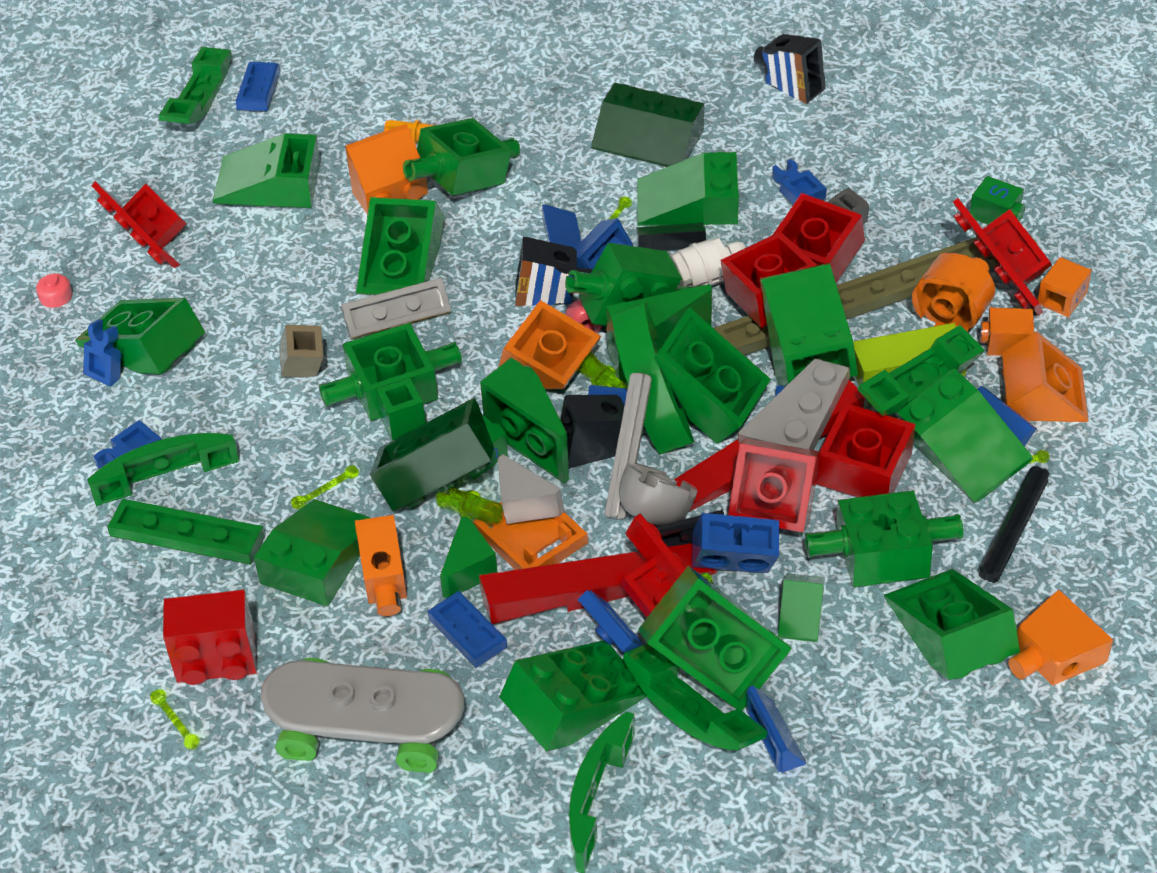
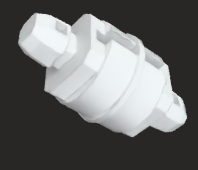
[670,237,746,288]

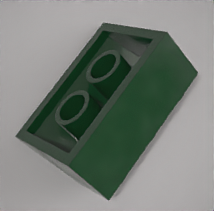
[591,82,704,167]
[370,398,494,512]

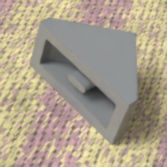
[497,454,565,524]

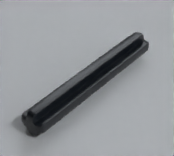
[979,465,1050,583]

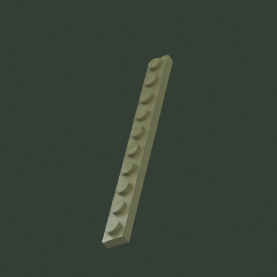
[714,234,1037,355]

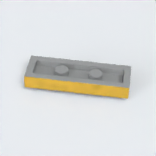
[340,278,451,340]

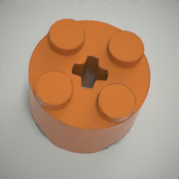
[912,253,995,331]

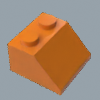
[345,124,428,215]
[498,300,601,389]
[1002,331,1089,422]

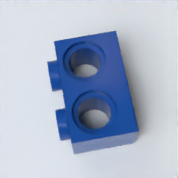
[692,513,779,573]

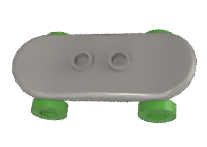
[261,658,464,773]

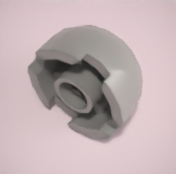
[619,463,698,526]

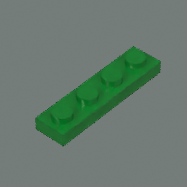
[107,499,265,565]

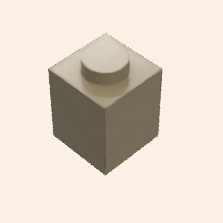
[279,325,323,377]

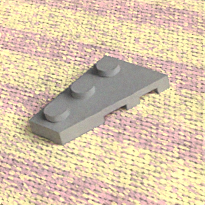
[737,359,850,450]

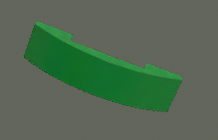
[159,47,231,124]
[612,303,695,455]
[857,325,985,416]
[87,433,239,506]
[623,644,768,750]
[569,711,635,873]

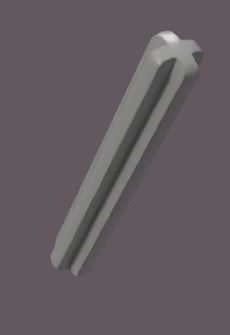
[605,373,652,520]

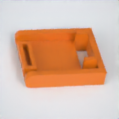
[472,502,588,570]

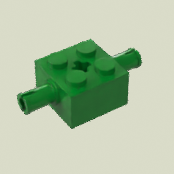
[403,118,520,196]
[565,242,692,326]
[318,322,462,421]
[804,490,964,587]

